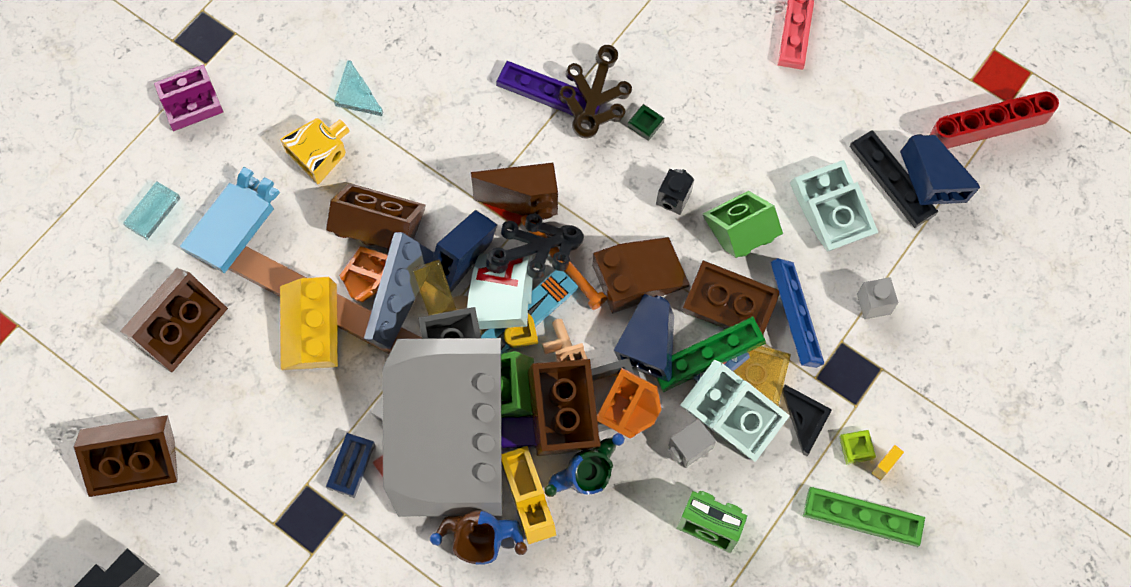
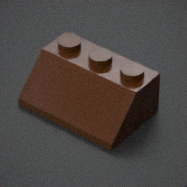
[326,183,426,251]
[120,268,228,373]
[528,359,600,456]
[74,415,178,497]

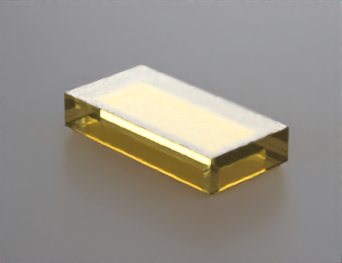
[413,260,457,315]

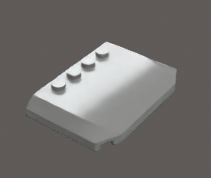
[383,338,502,517]

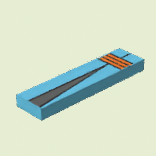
[481,270,578,354]

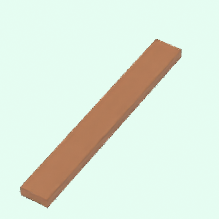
[228,246,422,354]

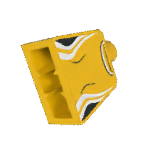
[280,118,350,185]

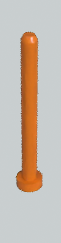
[521,215,607,310]

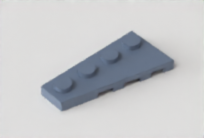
[364,233,434,349]

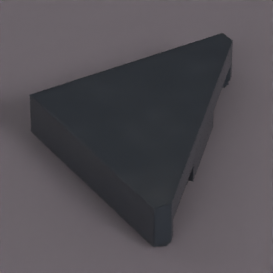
[782,384,832,456]

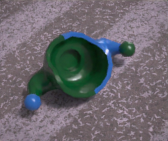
[544,433,625,497]

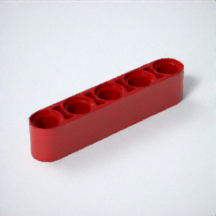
[930,91,1059,149]

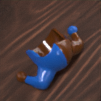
[430,511,527,565]

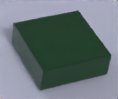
[627,104,665,141]

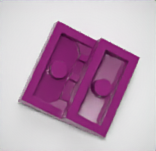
[154,64,223,132]

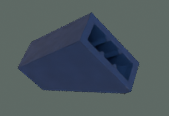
[900,134,980,205]
[426,210,498,295]
[614,294,674,382]

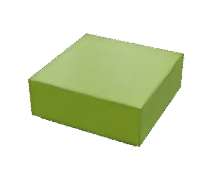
[839,430,876,465]

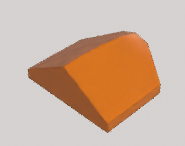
[339,246,388,302]
[597,368,662,438]

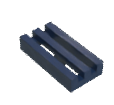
[326,433,375,498]

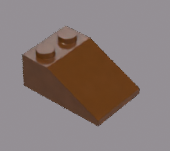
[471,162,558,220]
[592,237,690,314]

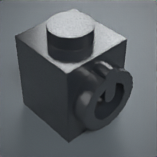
[656,168,695,215]

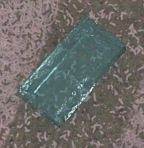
[123,181,180,240]

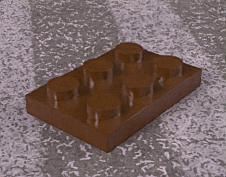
[682,260,780,335]

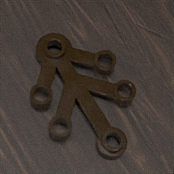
[558,45,632,139]

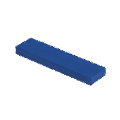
[770,258,824,368]

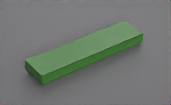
[803,487,925,547]

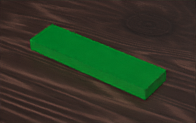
[656,317,766,393]

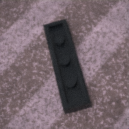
[849,130,938,228]

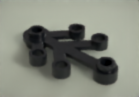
[486,214,584,279]

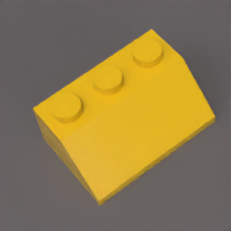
[280,277,338,370]

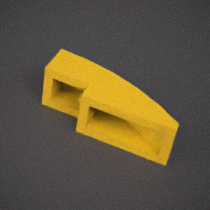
[501,446,557,545]

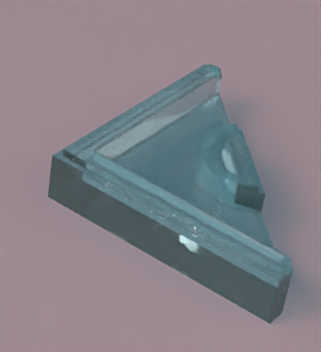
[334,60,383,116]

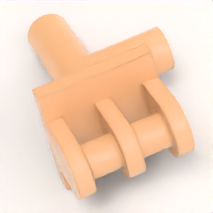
[542,319,587,362]

